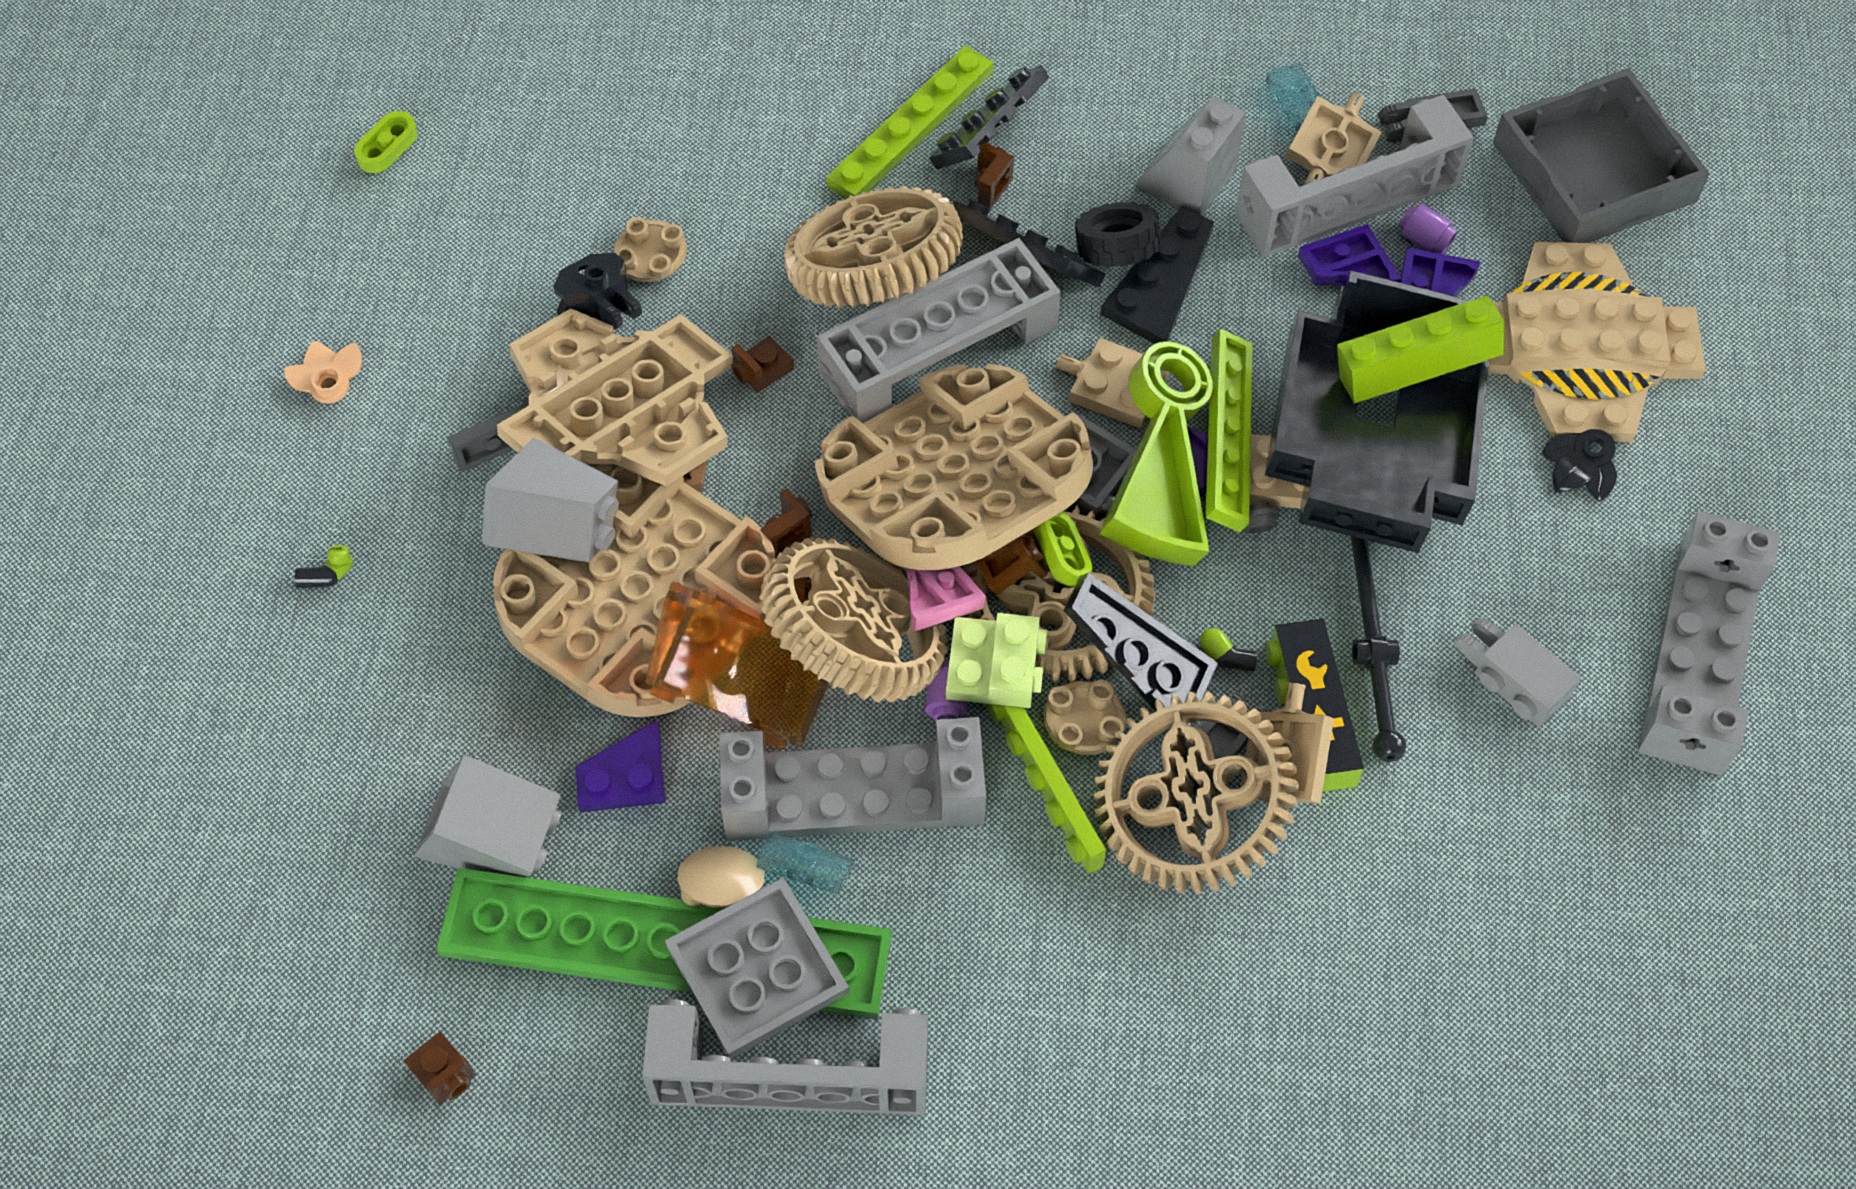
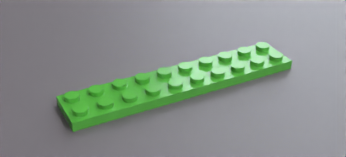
[436,868,892,1020]

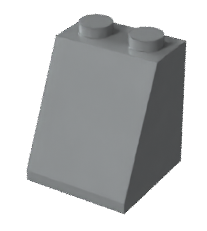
[1135,96,1246,216]
[482,438,619,563]
[414,755,561,877]

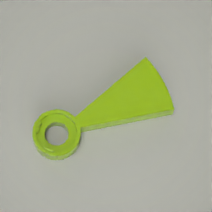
[1099,341,1213,567]

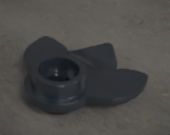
[1542,429,1618,502]

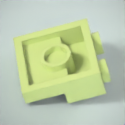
[946,613,1047,708]

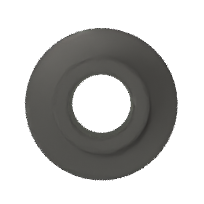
[1245,502,1279,534]

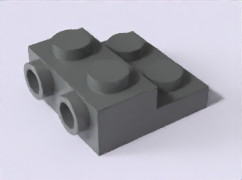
[1068,412,1137,520]

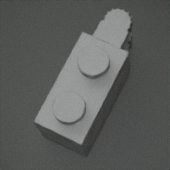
[1455,617,1581,727]

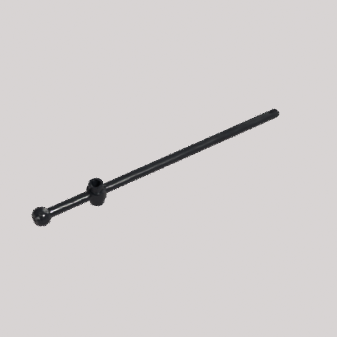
[1350,536,1407,762]

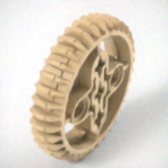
[784,186,963,308]
[964,506,1155,684]
[759,537,948,703]
[1093,691,1299,894]

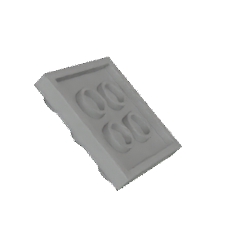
[665,877,850,1059]

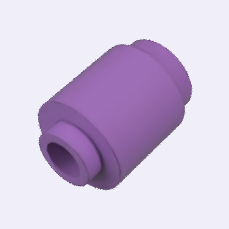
[1399,203,1459,254]
[925,659,968,722]

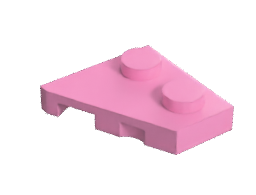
[906,566,986,631]

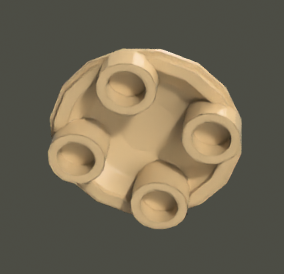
[613,217,688,282]
[1043,680,1127,755]
[677,846,765,908]

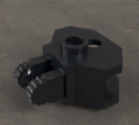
[554,253,642,330]

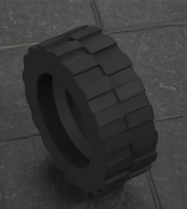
[1075,202,1161,267]

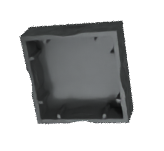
[1493,68,1710,243]

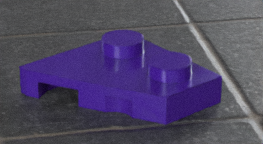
[1298,224,1401,286]
[1400,247,1480,297]
[575,722,666,813]

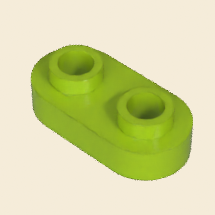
[354,111,418,173]
[1034,512,1092,586]

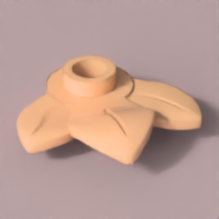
[284,341,362,404]

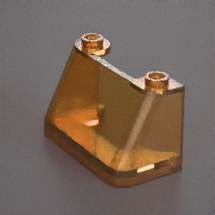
[645,582,829,749]

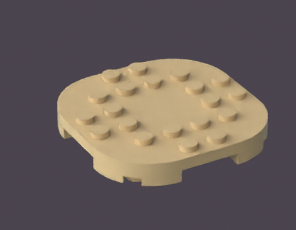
[815,363,1093,570]
[493,464,775,717]

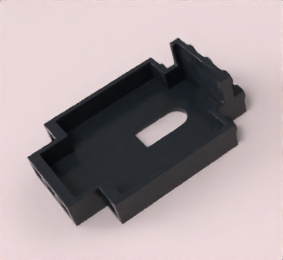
[1264,270,1489,553]

